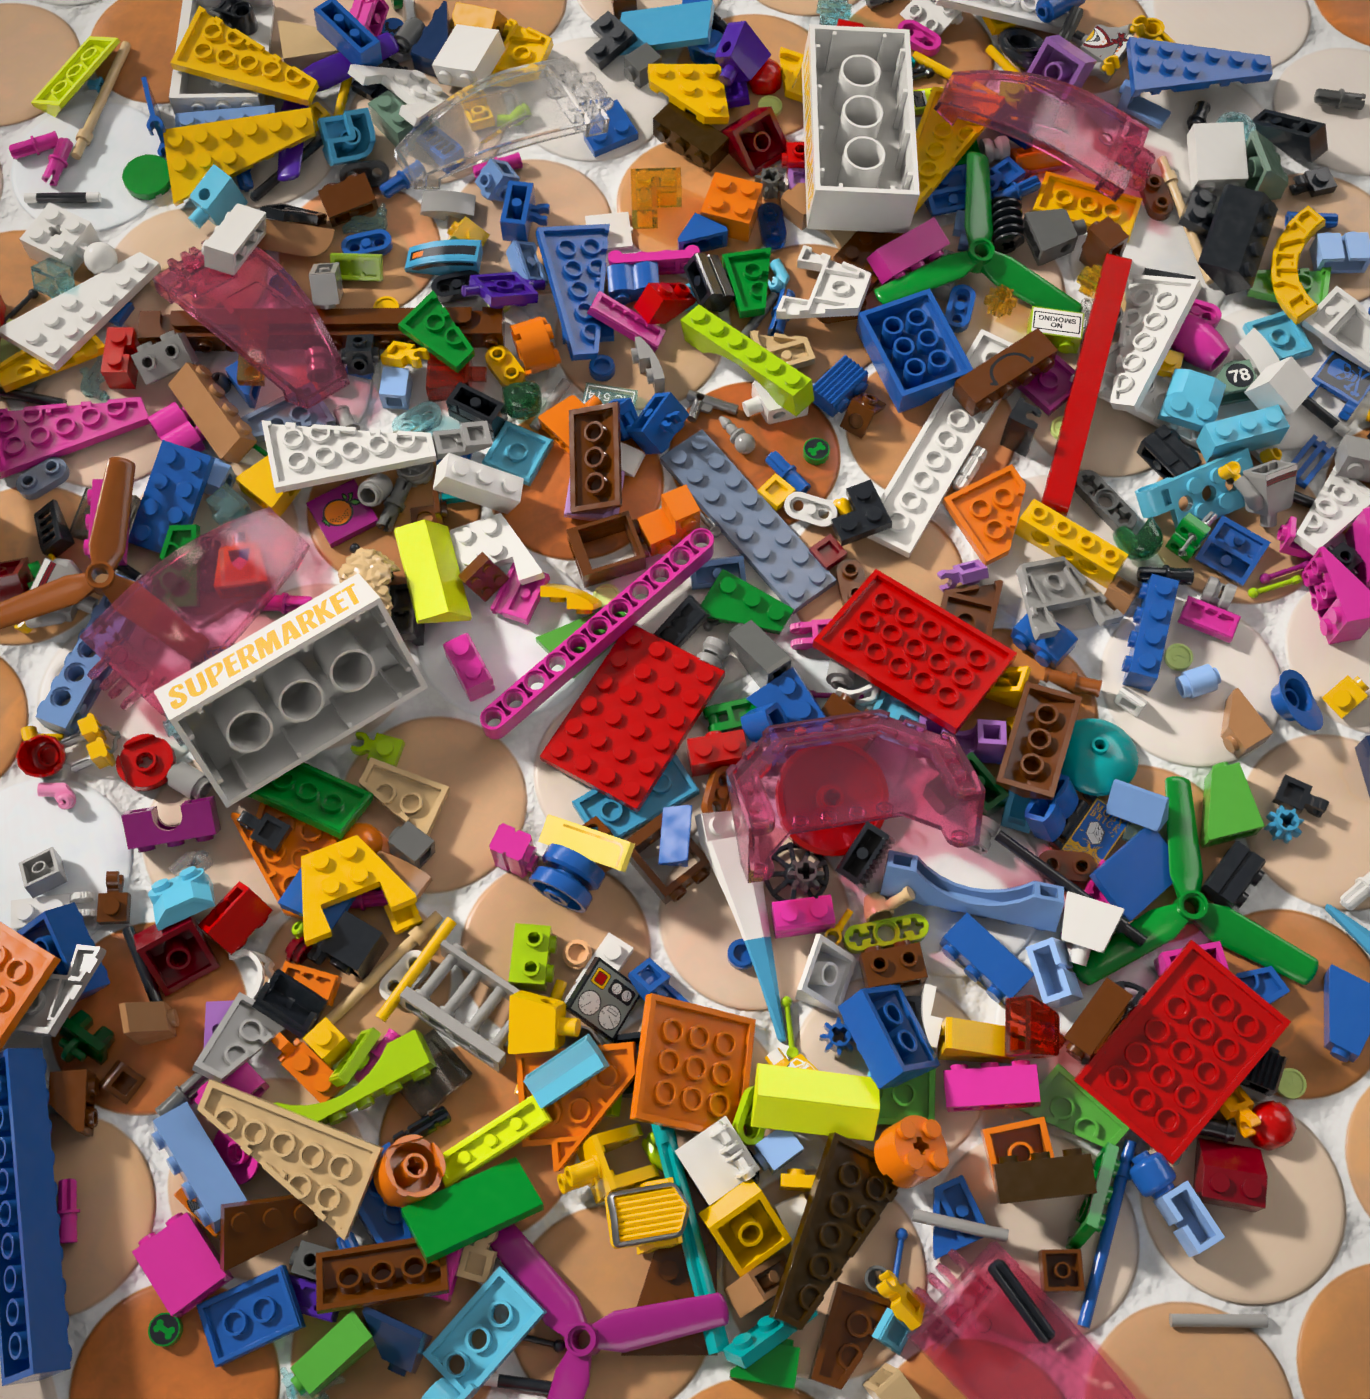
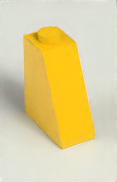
[938,1017,1021,1064]

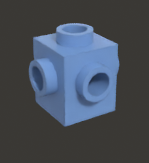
[475,158,520,202]

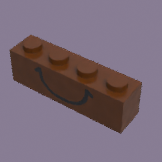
[952,328,1058,417]

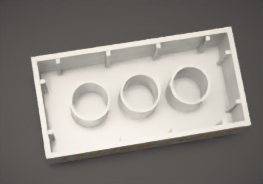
[802,24,920,233]
[154,573,428,808]

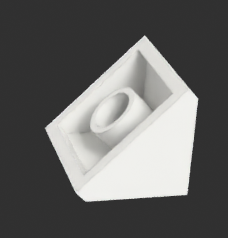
[795,934,857,1014]

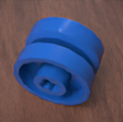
[529,843,605,913]

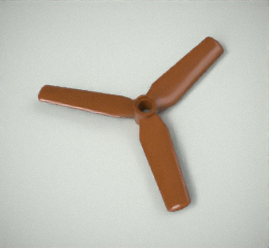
[0,457,210,663]

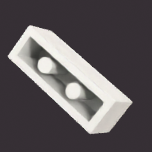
[202,203,266,276]
[433,453,524,514]

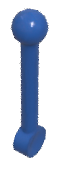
[893,1228,908,1279]

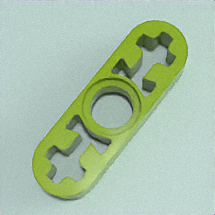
[843,913,929,954]

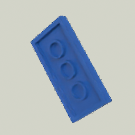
[128,440,216,553]

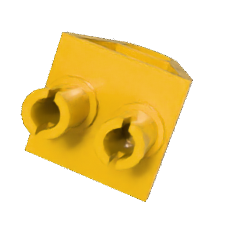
[557,1123,660,1204]

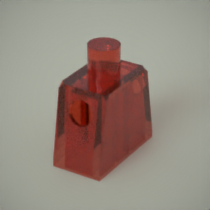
[426,352,487,402]
[1005,995,1064,1059]

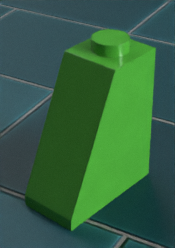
[1200,762,1265,849]
[290,1310,376,1398]

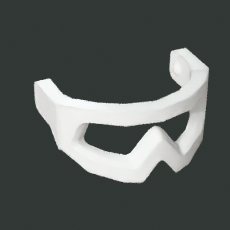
[836,683,882,706]
[228,949,275,1000]

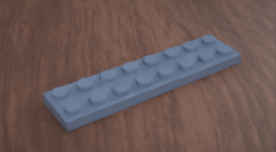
[660,429,836,614]

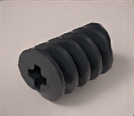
[991,196,1025,254]

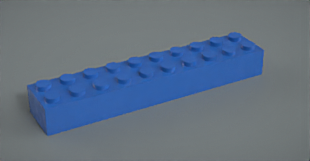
[0,1048,72,1386]

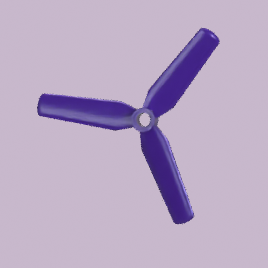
[277,32,399,182]

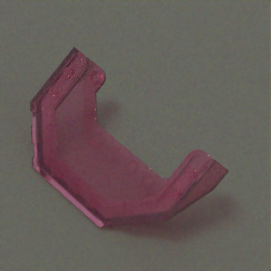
[726,709,985,883]

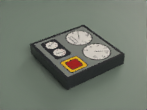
[566,957,640,1042]

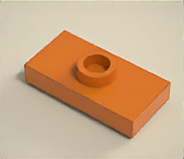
[281,961,342,1006]

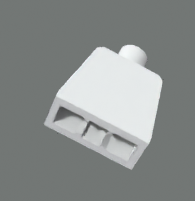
[742,362,809,424]
[1061,891,1125,966]

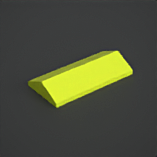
[31,36,120,117]
[394,519,472,624]
[751,1063,880,1141]

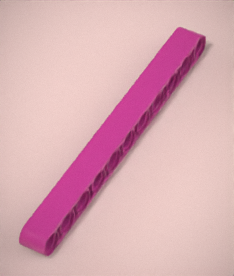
[480,528,714,740]

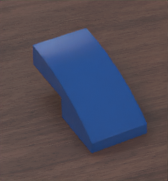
[628,957,690,1003]

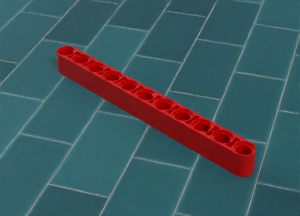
[1041,253,1132,517]

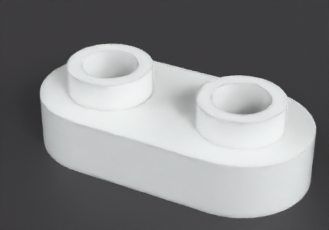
[784,492,838,527]
[379,950,431,1004]

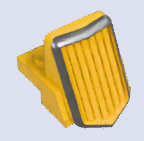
[605,1177,690,1255]

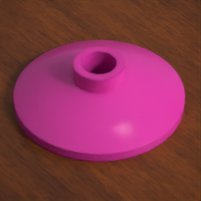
[213,1130,260,1185]

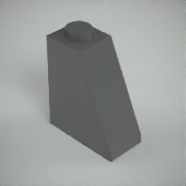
[728,620,792,688]

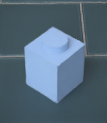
[379,367,413,410]
[753,1130,804,1175]

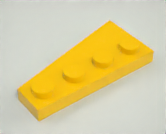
[0,335,105,393]

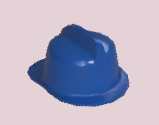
[1270,669,1323,731]

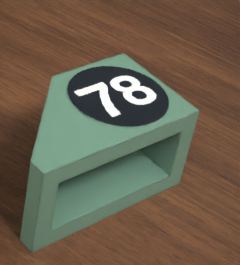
[1216,359,1257,406]

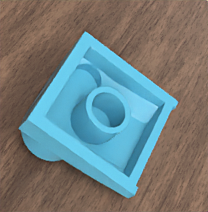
[1157,369,1226,432]
[148,866,215,931]

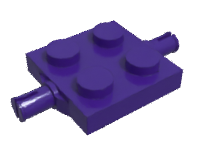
[461,272,546,309]

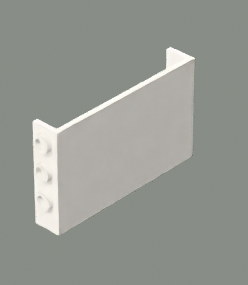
[169,0,275,114]

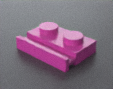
[490,562,550,625]

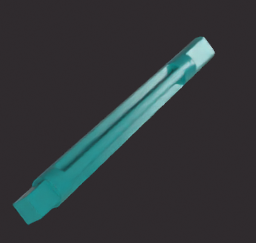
[651,1124,729,1355]

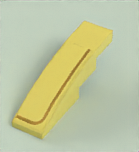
[538,814,635,872]

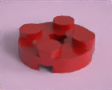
[116,734,176,791]

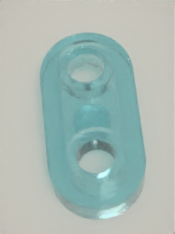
[392,401,442,433]

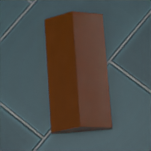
[569,401,622,514]
[996,682,1082,800]
[316,1238,449,1314]

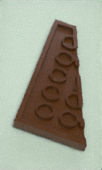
[621,1167,718,1356]

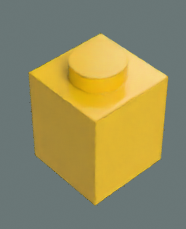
[303,1017,352,1068]

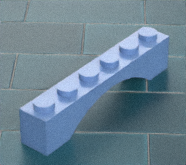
[880,850,1064,932]

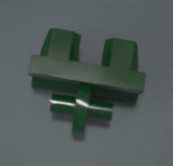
[58,1010,115,1065]

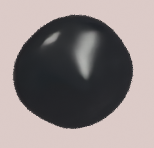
[998,27,1044,71]

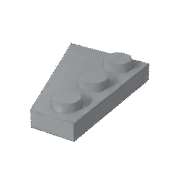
[192,992,286,1083]

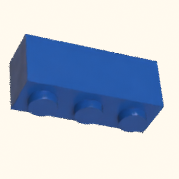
[314,0,382,67]
[940,913,1034,1006]

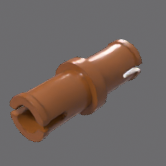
[1043,668,1102,698]

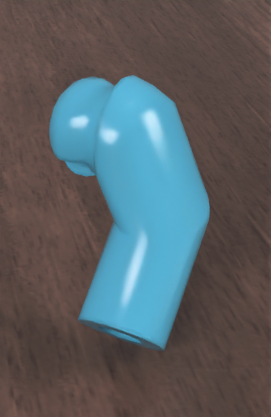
[768,259,790,293]

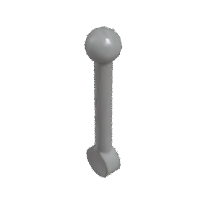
[700,511,721,538]

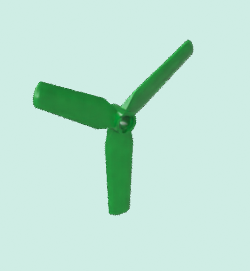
[874,152,1083,313]
[1072,776,1319,986]

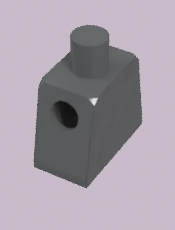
[1022,209,1087,266]

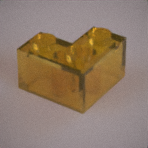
[631,167,682,229]

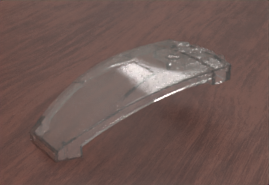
[394,56,614,189]

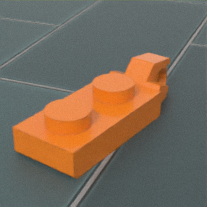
[271,1032,347,1103]

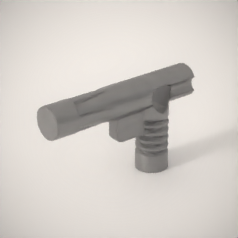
[686,390,739,422]

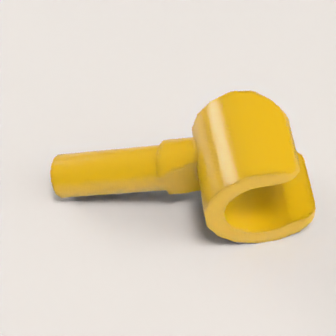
[21,726,64,741]
[824,908,853,946]

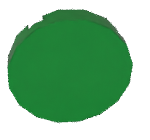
[122,154,171,200]

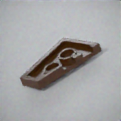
[220,1195,318,1272]
[808,1282,891,1390]

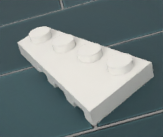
[1294,466,1370,556]

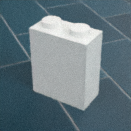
[432,24,505,90]
[1187,122,1249,192]

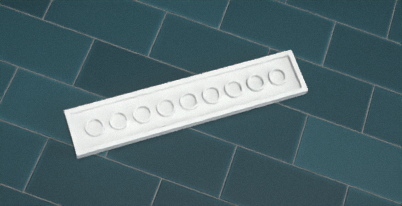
[867,329,1013,558]

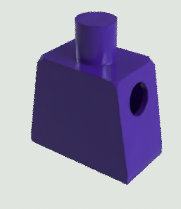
[715,21,771,86]

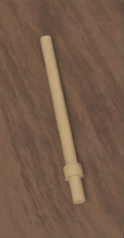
[71,41,131,160]
[1157,156,1214,285]
[321,911,443,1025]

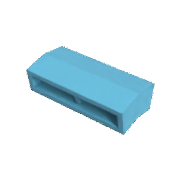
[523,1034,610,1109]

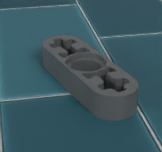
[1074,470,1137,535]

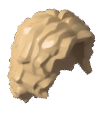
[338,548,401,617]

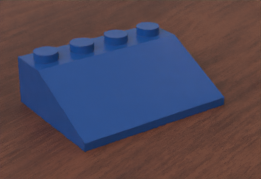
[856,288,973,413]

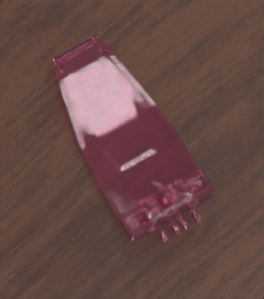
[934,70,1156,202]
[153,240,350,409]
[79,507,310,717]
[906,1241,1136,1399]

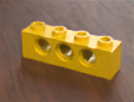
[1014,499,1129,588]

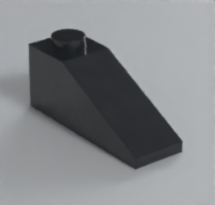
[1249,109,1328,163]

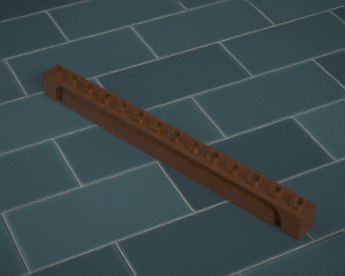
[137,307,505,353]

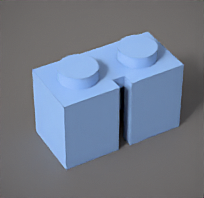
[1309,231,1370,274]
[1026,937,1084,1008]
[1153,1180,1225,1257]

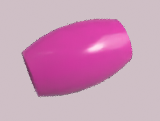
[1171,313,1230,372]

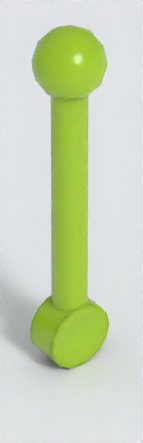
[1248,575,1303,598]
[781,996,799,1059]

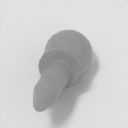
[719,416,756,454]

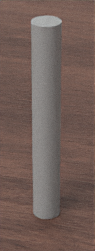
[912,1209,1009,1242]
[1169,1313,1268,1328]

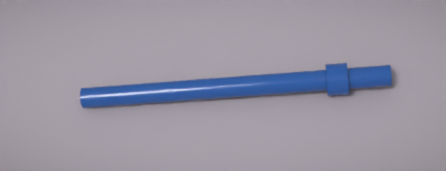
[1077,1139,1137,1329]

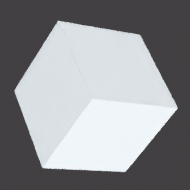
[1244,356,1317,416]

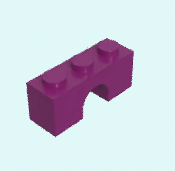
[121,796,221,852]

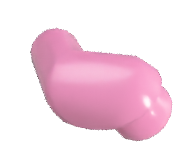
[37,783,76,810]

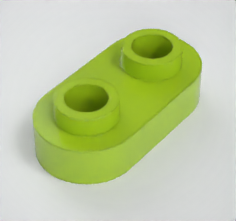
[732,1086,766,1146]

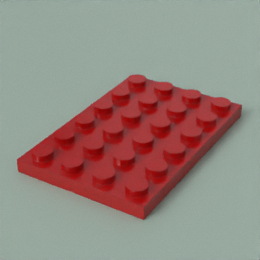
[812,569,1017,735]
[540,625,725,813]
[1073,940,1291,1165]

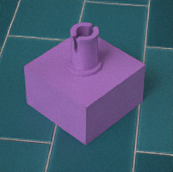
[1022,35,1097,108]

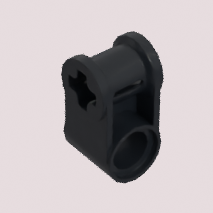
[210,0,258,35]

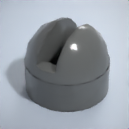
[211,372,231,394]
[865,1265,887,1293]

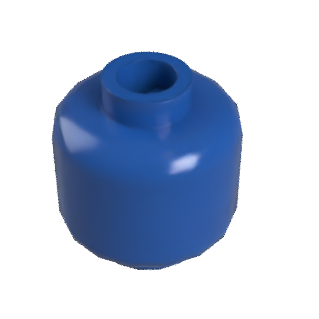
[1129,1150,1176,1200]

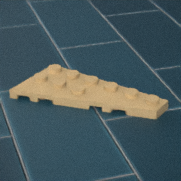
[197,1079,384,1241]

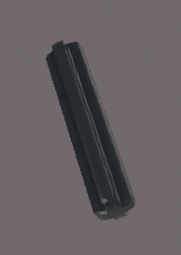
[988,1259,1055,1344]

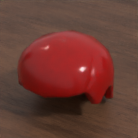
[746,58,782,96]
[16,734,67,778]
[1248,1100,1297,1151]

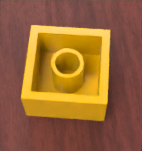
[699,1178,793,1278]

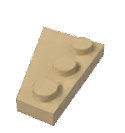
[358,758,450,836]

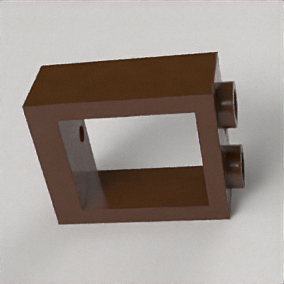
[566,511,650,588]
[626,812,711,905]
[1064,978,1133,1062]

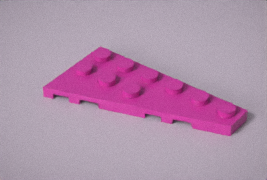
[0,397,150,479]

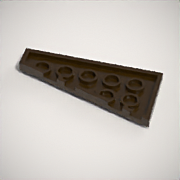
[769,1132,899,1330]

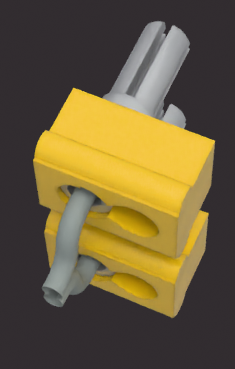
[61,713,121,773]

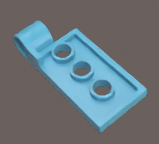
[1135,448,1254,529]
[421,1266,547,1399]

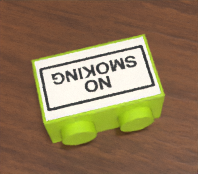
[1026,306,1084,354]

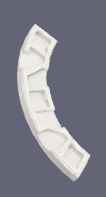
[1235,328,1291,464]

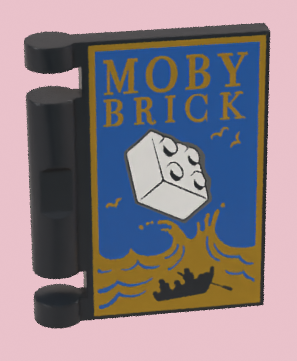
[1049,793,1131,869]

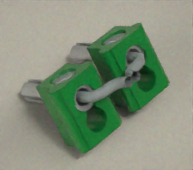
[1165,511,1217,563]

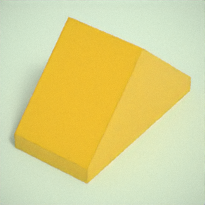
[985,666,1031,708]

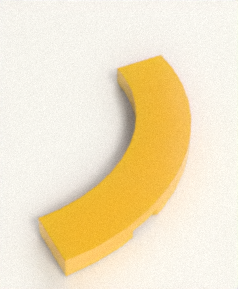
[1270,206,1326,325]

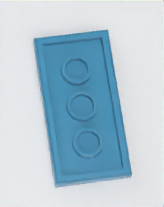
[620,0,715,55]
[572,754,700,839]

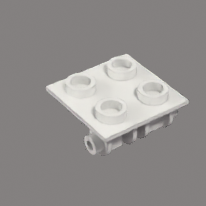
[900,0,963,36]
[674,1116,760,1206]

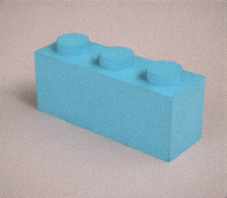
[1196,405,1290,463]

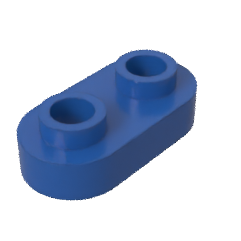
[341,229,393,256]
[945,284,976,333]

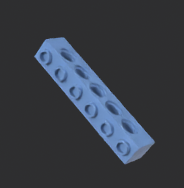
[35,574,150,736]

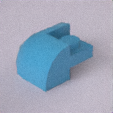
[317,108,376,166]

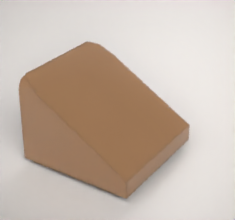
[1104,576,1140,615]

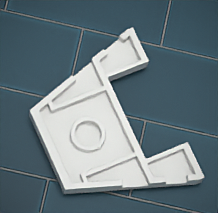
[348,64,450,127]
[776,245,871,319]
[450,513,545,589]

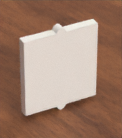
[585,212,633,251]

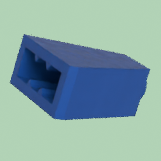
[1324,964,1370,1062]

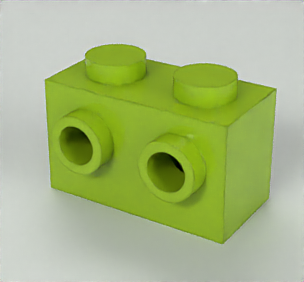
[508,923,557,991]

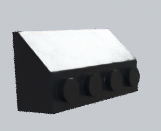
[1198,184,1278,295]

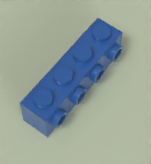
[1121,574,1179,692]

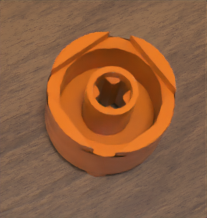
[510,316,561,376]
[874,1115,949,1188]
[373,1134,446,1208]

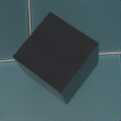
[320,911,389,980]

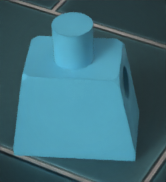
[188,164,248,229]

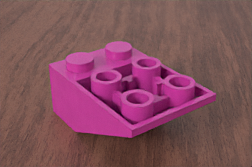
[1302,546,1370,645]

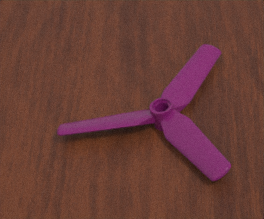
[485,1224,729,1399]

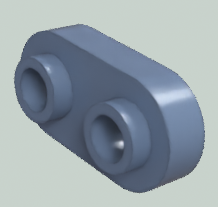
[16,457,70,500]

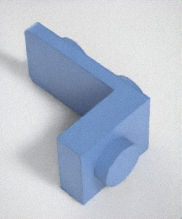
[1117,79,1171,129]

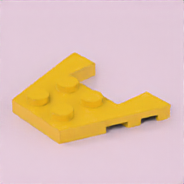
[463,18,554,89]
[301,835,417,946]

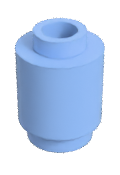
[1175,664,1221,699]

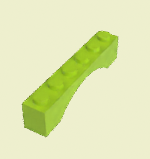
[680,304,814,417]
[273,1029,437,1125]

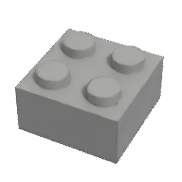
[19,847,67,898]

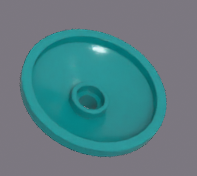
[1061,718,1139,796]

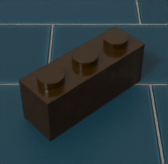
[653,102,729,172]
[992,1148,1097,1204]

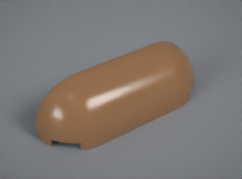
[256,219,335,257]

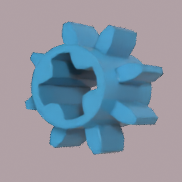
[1264,805,1304,844]

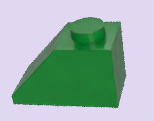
[729,1339,800,1390]

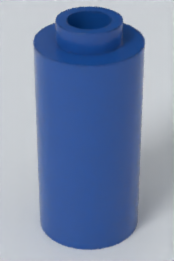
[1036,0,1086,23]

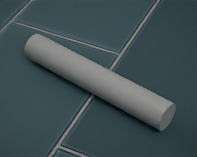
[530,378,571,432]

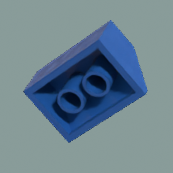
[17,902,111,1003]
[838,984,941,1089]

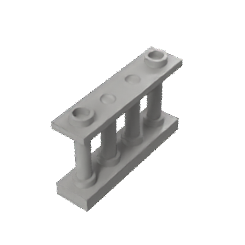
[400,940,520,1073]

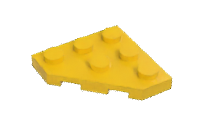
[647,64,729,124]

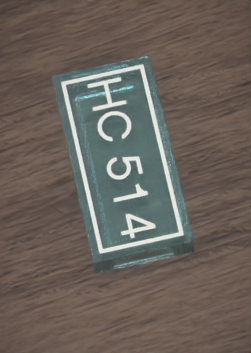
[582,382,638,407]

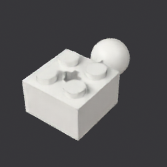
[19,202,118,278]

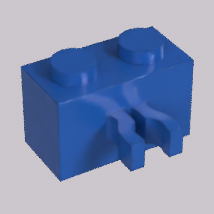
[500,180,550,242]
[627,392,689,454]

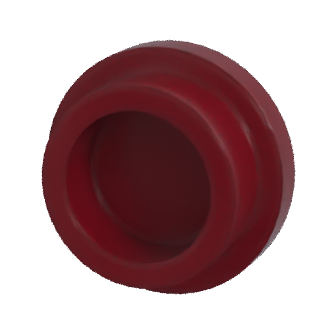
[285,936,312,965]

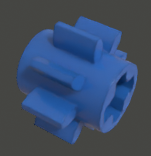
[819,1017,854,1058]

